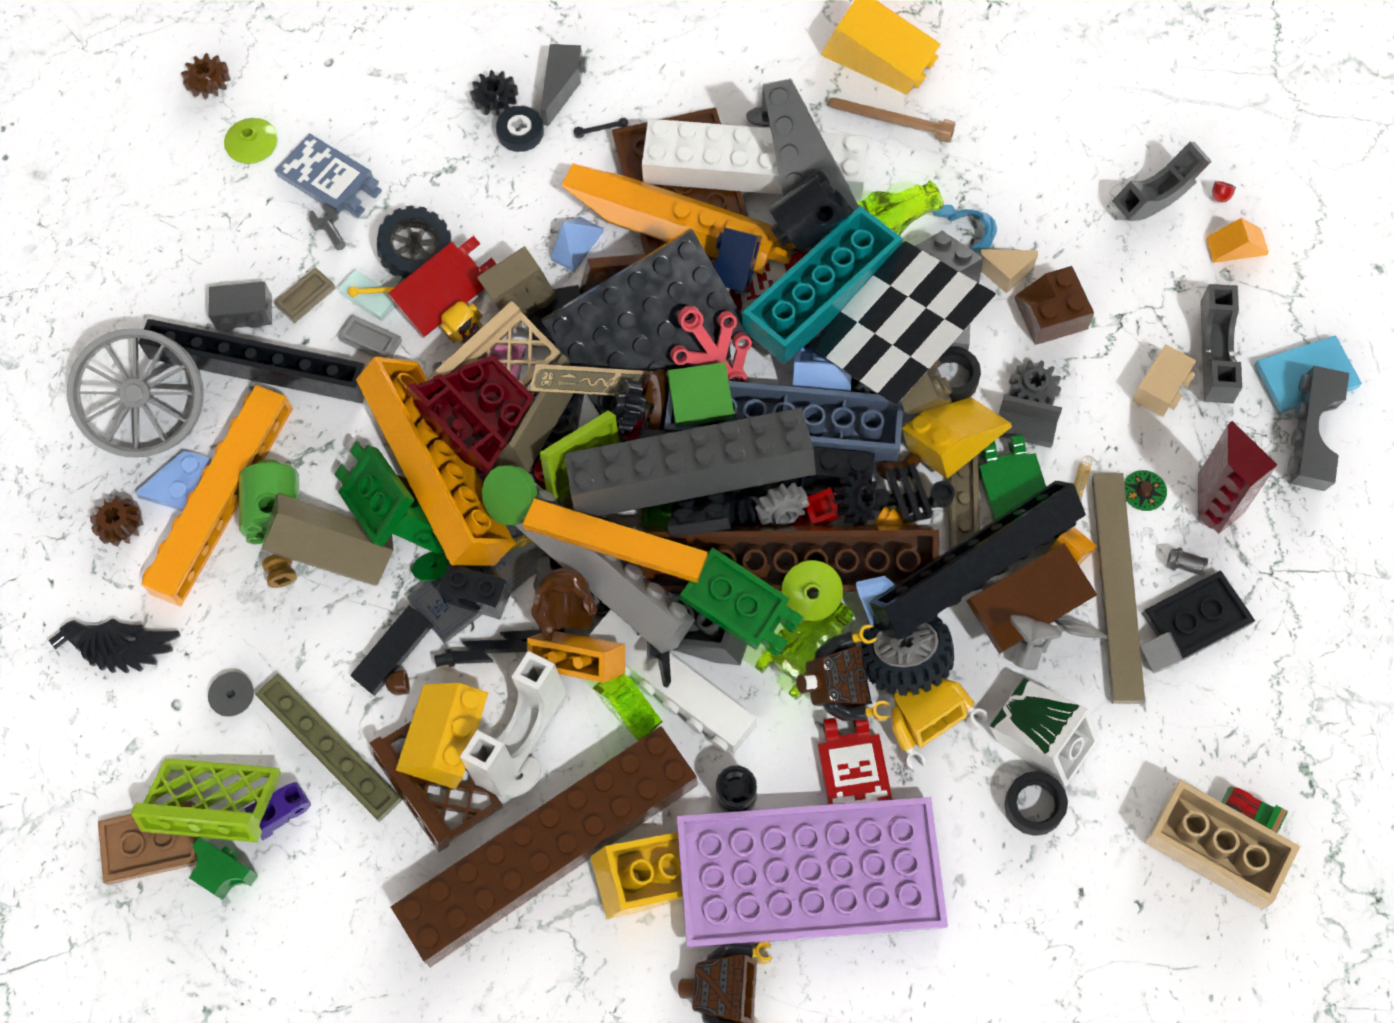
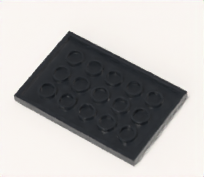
[541,228,745,415]

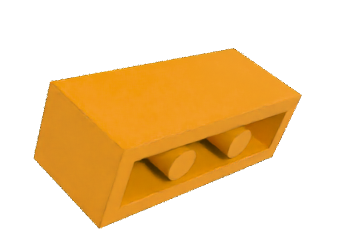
[527,631,625,683]

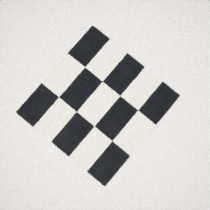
[810,241,996,405]

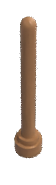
[829,97,956,143]

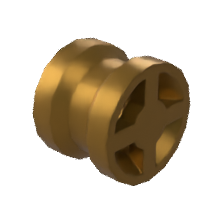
[262,554,297,588]

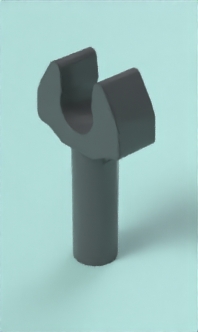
[309,204,346,250]

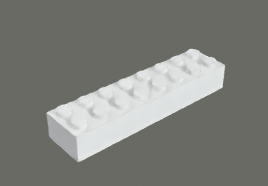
[642,119,868,201]

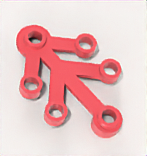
[670,306,752,383]

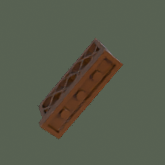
[369,722,503,852]

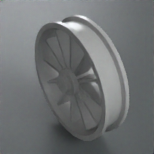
[67,329,204,458]

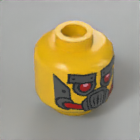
[440,301,483,344]

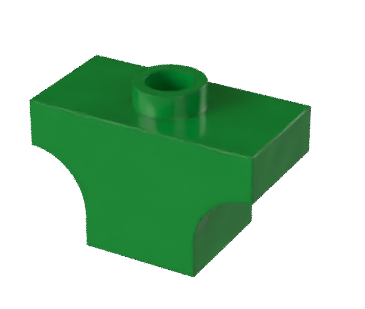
[392,499,444,555]
[189,837,258,900]

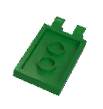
[979,434,1062,538]
[334,441,415,547]
[678,547,804,657]

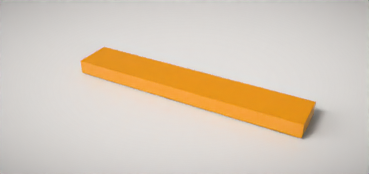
[523,498,708,583]

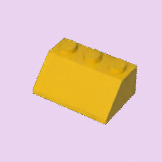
[396,683,489,789]

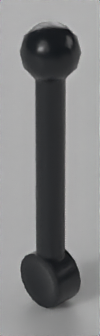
[573,117,628,139]

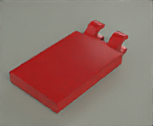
[387,235,496,338]

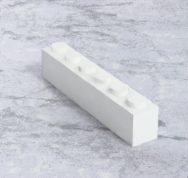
[588,610,757,755]

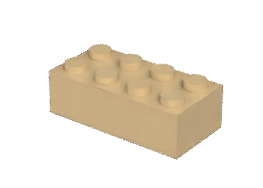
[1144,780,1301,910]

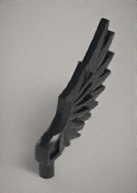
[48,619,181,673]

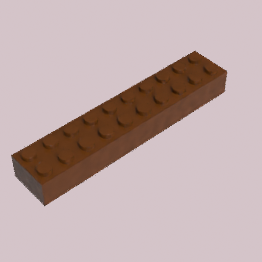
[633,524,939,592]
[391,726,698,967]

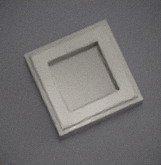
[1140,632,1184,673]

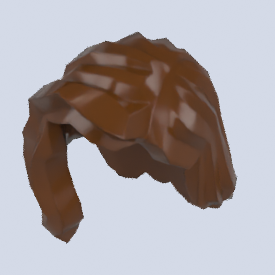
[531,568,597,641]

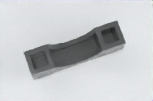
[1200,284,1242,404]
[1287,366,1349,491]

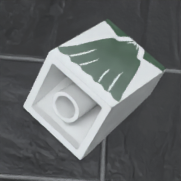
[990,678,1099,789]

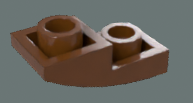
[643,368,669,431]

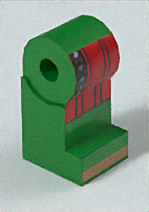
[1221,787,1288,833]

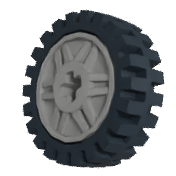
[861,617,954,696]

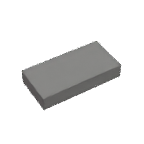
[338,315,402,359]

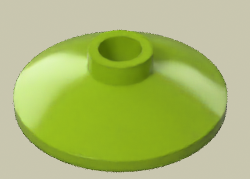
[224,118,278,164]
[782,560,843,621]

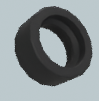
[939,346,981,404]
[1004,771,1068,836]

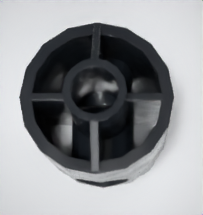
[769,169,852,253]

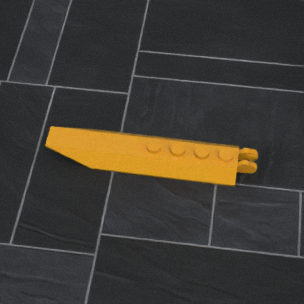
[562,163,796,275]

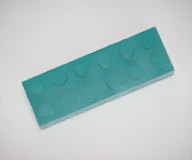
[742,206,903,364]

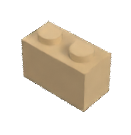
[1132,344,1197,417]

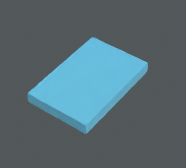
[1255,335,1362,413]

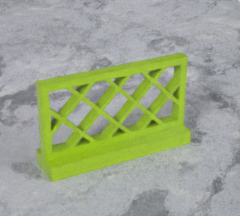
[131,758,282,843]

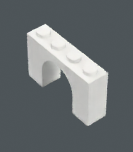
[460,651,566,798]

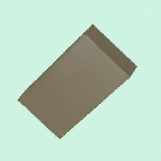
[274,267,336,324]

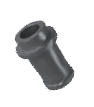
[1167,547,1208,576]

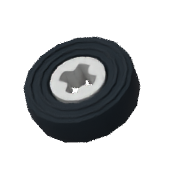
[496,105,544,152]

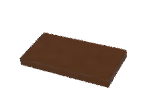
[966,543,1097,654]

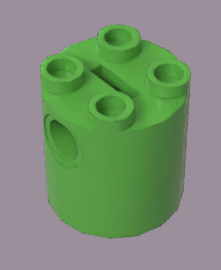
[239,460,300,544]

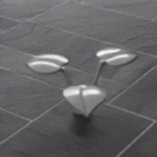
[981,579,1108,670]

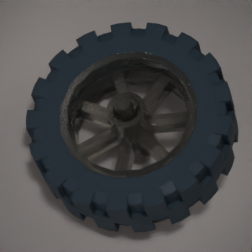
[377,206,451,279]

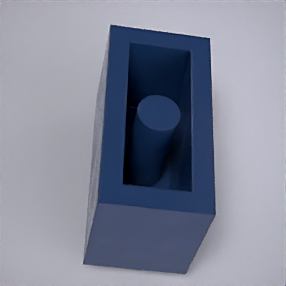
[712,228,762,292]

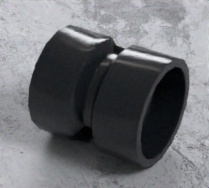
[716,765,757,812]

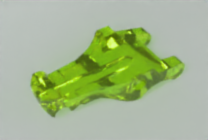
[858,180,944,236]
[755,602,854,700]

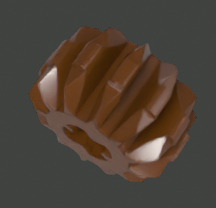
[90,495,144,547]

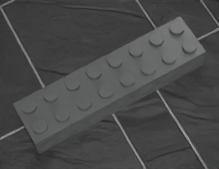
[565,408,816,517]

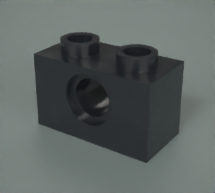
[439,563,511,620]

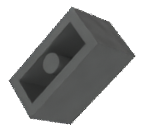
[209,282,272,331]

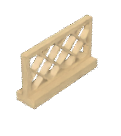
[425,301,561,388]

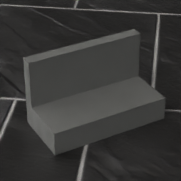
[998,395,1062,448]

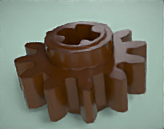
[181,53,231,99]

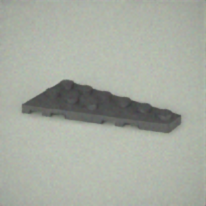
[763,78,860,252]

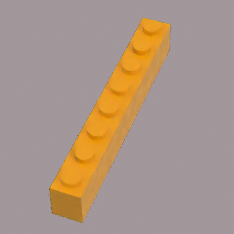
[141,385,293,607]

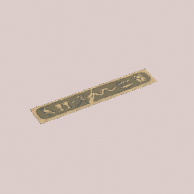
[529,364,670,396]

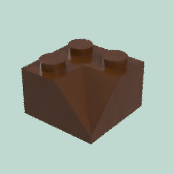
[1014,266,1094,345]

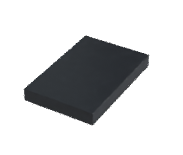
[1142,570,1255,665]

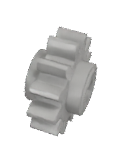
[755,483,810,526]

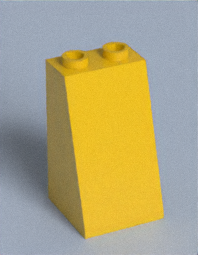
[821,0,941,95]

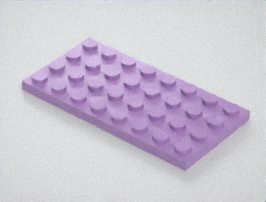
[677,797,948,949]

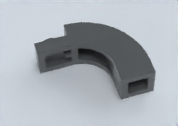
[1112,141,1212,221]

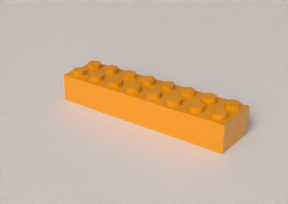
[356,357,515,566]

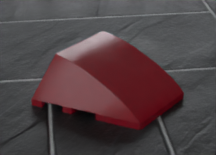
[407,355,534,473]

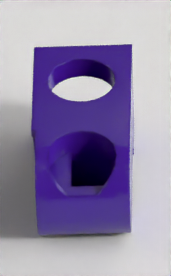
[244,782,311,841]

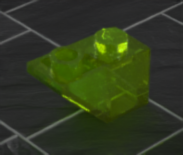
[593,674,663,741]

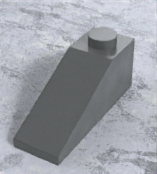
[541,44,587,126]

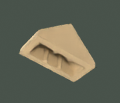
[980,249,1038,293]

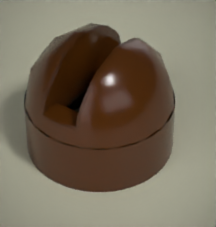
[386,670,410,696]

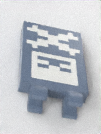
[275,133,382,218]

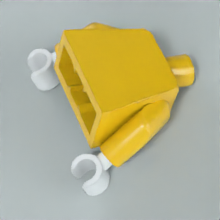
[891,678,988,771]

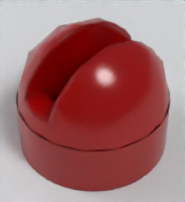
[1211,180,1236,203]

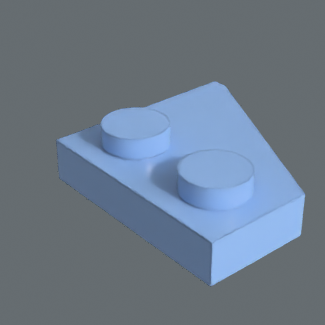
[136,450,212,511]

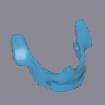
[932,205,997,254]

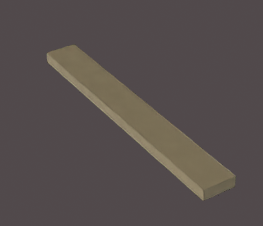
[1092,473,1145,704]

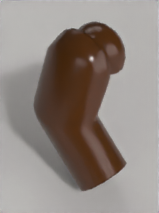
[877,452,921,481]

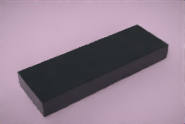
[350,605,434,696]

